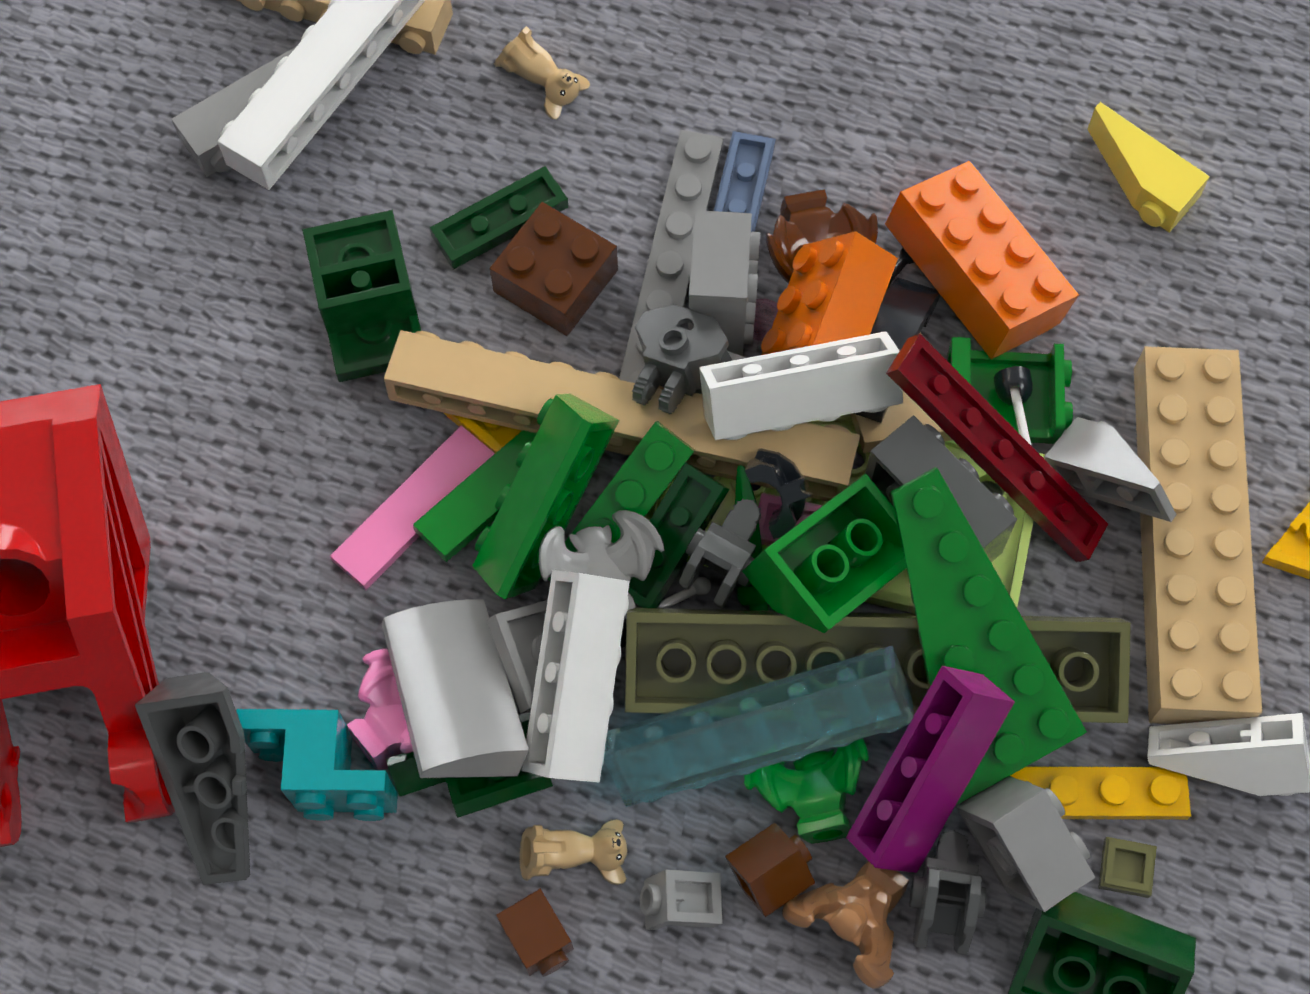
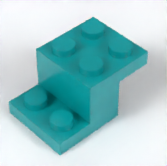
[236,709,398,821]

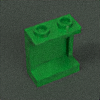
[947,337,1073,444]

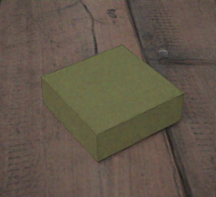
[1098,837,1157,898]

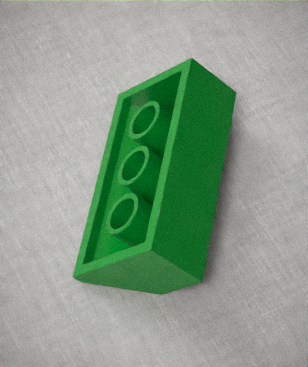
[472,394,620,599]

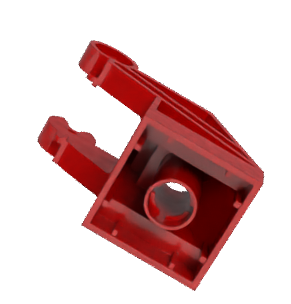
[0,384,175,847]

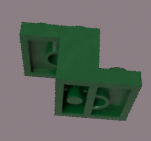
[302,209,421,382]

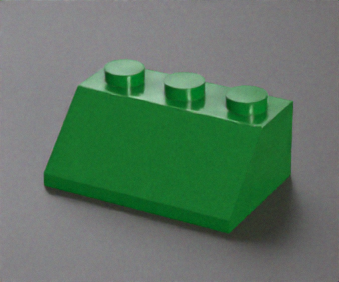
[742,474,906,633]

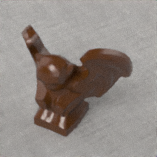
[766,189,878,284]

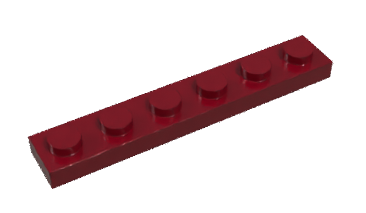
[886,334,1108,562]

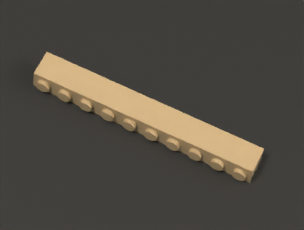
[384,330,860,501]

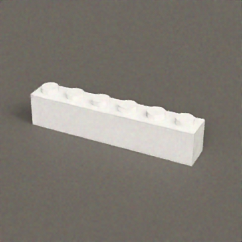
[217,0,425,190]

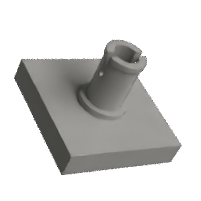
[487,600,547,714]

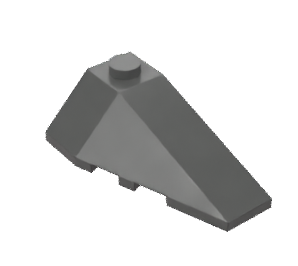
[135,672,250,885]

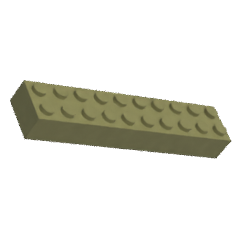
[625,608,1131,723]

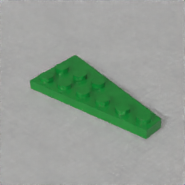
[891,467,1087,805]

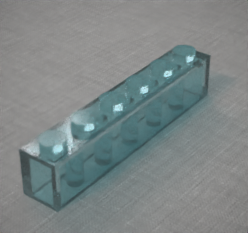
[604,646,914,807]

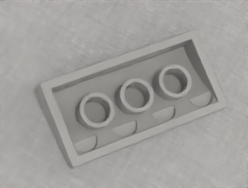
[382,599,529,778]

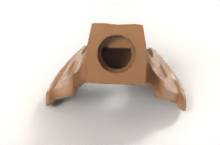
[782,861,909,989]

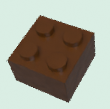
[489,202,618,336]

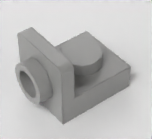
[640,869,723,930]

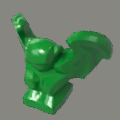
[744,728,869,844]

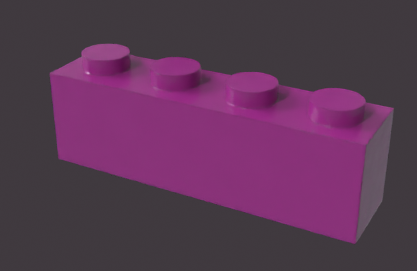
[846,666,1015,873]

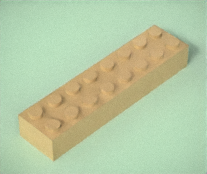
[1134,346,1262,724]

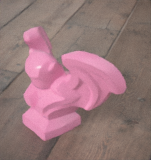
[347,649,413,770]

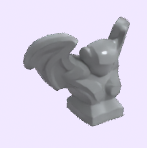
[539,510,664,610]

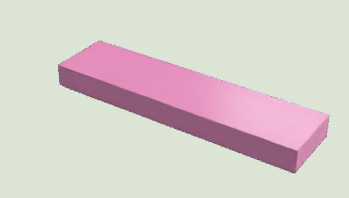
[330,425,495,590]

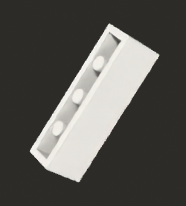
[699,331,903,440]
[522,570,630,783]

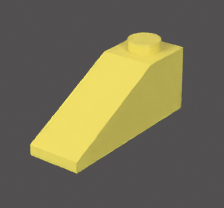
[1088,102,1210,233]

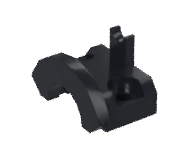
[745,448,812,539]

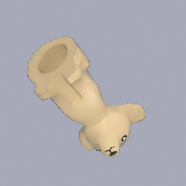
[494,26,590,119]
[520,819,627,885]

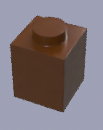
[725,822,815,917]
[496,888,574,977]

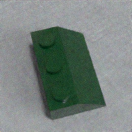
[1008,892,1196,994]

